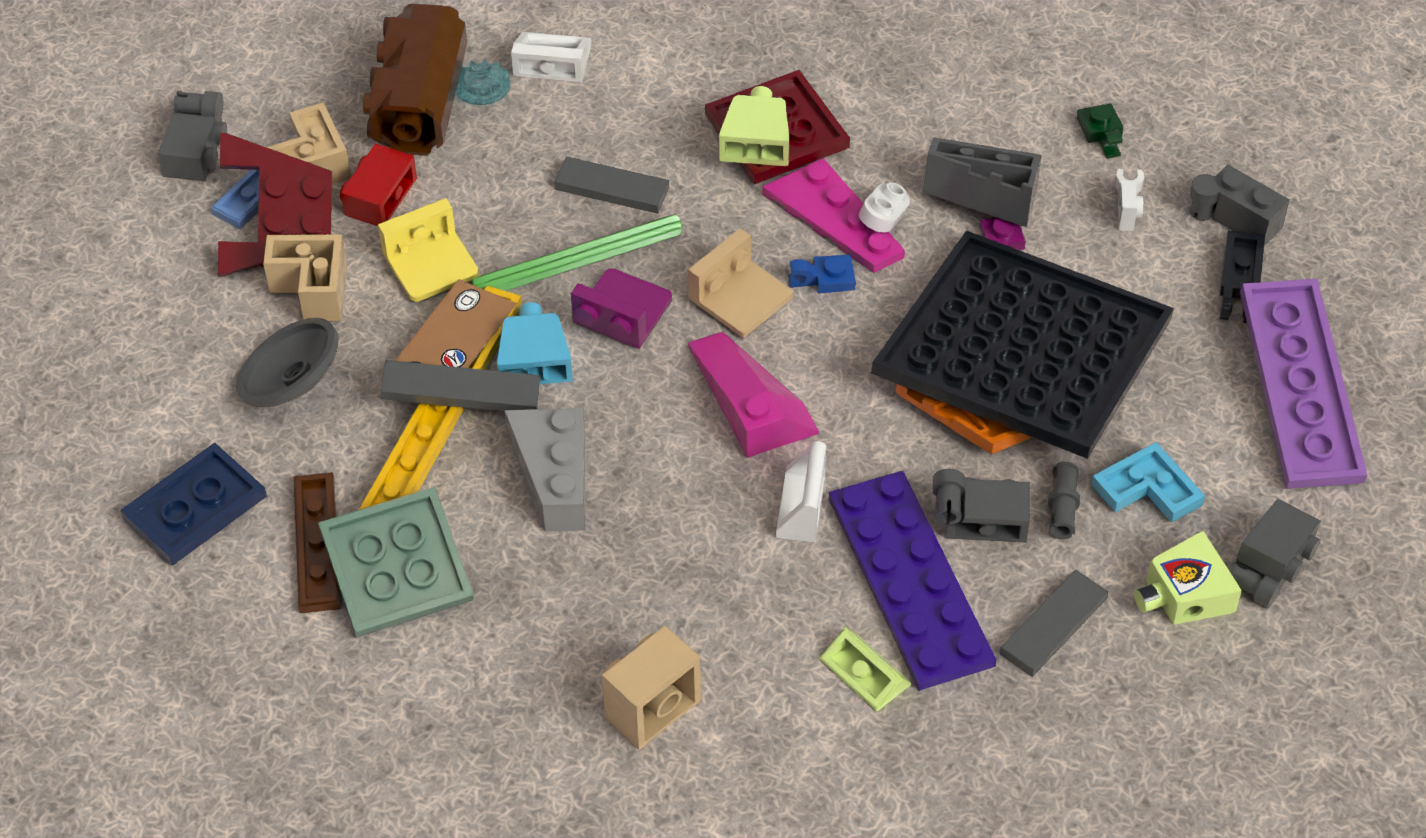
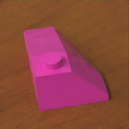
[688,332,819,458]

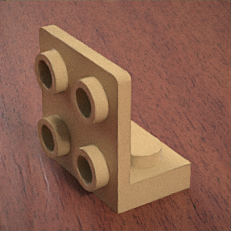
[688,228,793,337]

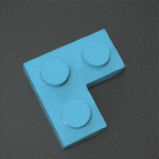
[1091,442,1205,523]

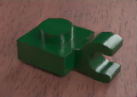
[1077,103,1123,159]

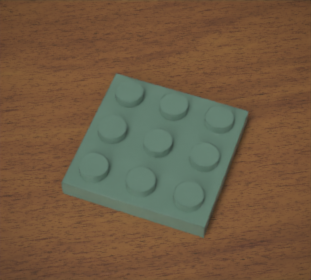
[318,487,474,638]

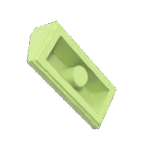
[819,627,912,712]

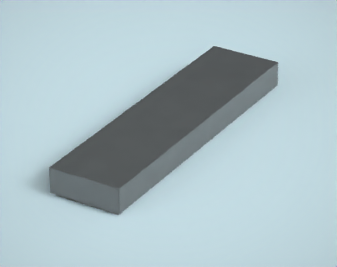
[381,360,540,412]

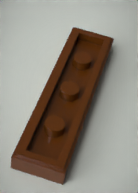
[293,472,341,613]

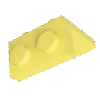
[378,198,479,302]

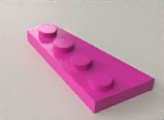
[762,158,905,273]

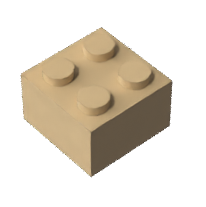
[602,625,701,750]

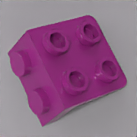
[570,268,672,349]

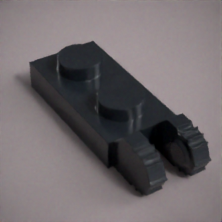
[1220,230,1265,323]

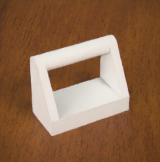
[511,31,591,82]
[776,441,827,542]

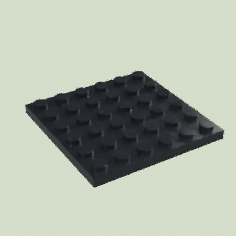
[871,230,1174,459]

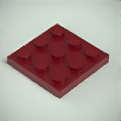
[705,70,850,184]

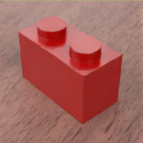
[340,143,417,226]

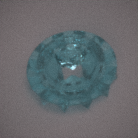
[456,59,511,105]

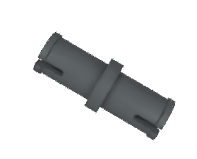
[1048,462,1080,539]

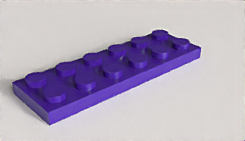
[829,470,996,691]

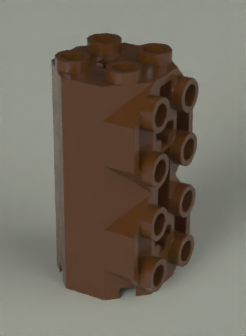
[363,4,467,156]

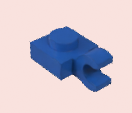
[788,254,856,294]

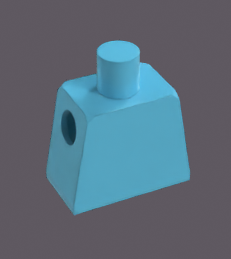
[497,302,573,384]

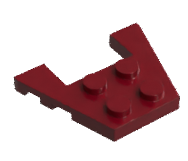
[218,133,332,277]

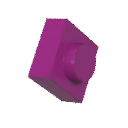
[980,217,1026,250]

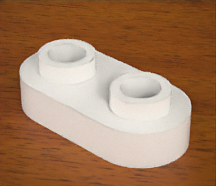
[859,182,910,232]

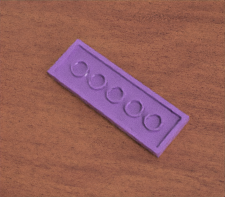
[1240,278,1367,489]

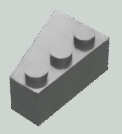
[923,137,1042,227]

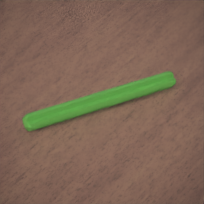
[472,214,682,291]

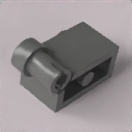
[158,90,227,181]
[1190,164,1290,246]
[933,468,1030,543]
[1230,498,1321,608]

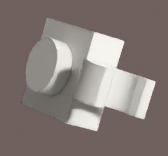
[1115,169,1144,231]

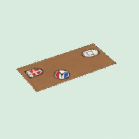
[382,279,517,378]

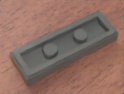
[554,156,669,214]
[1000,569,1109,677]

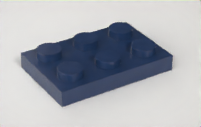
[120,443,267,566]

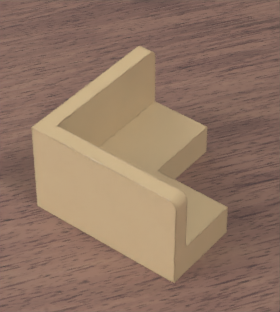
[267,102,351,184]

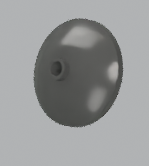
[236,318,339,407]

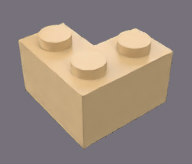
[263,234,347,321]

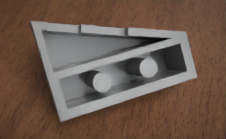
[505,408,585,531]

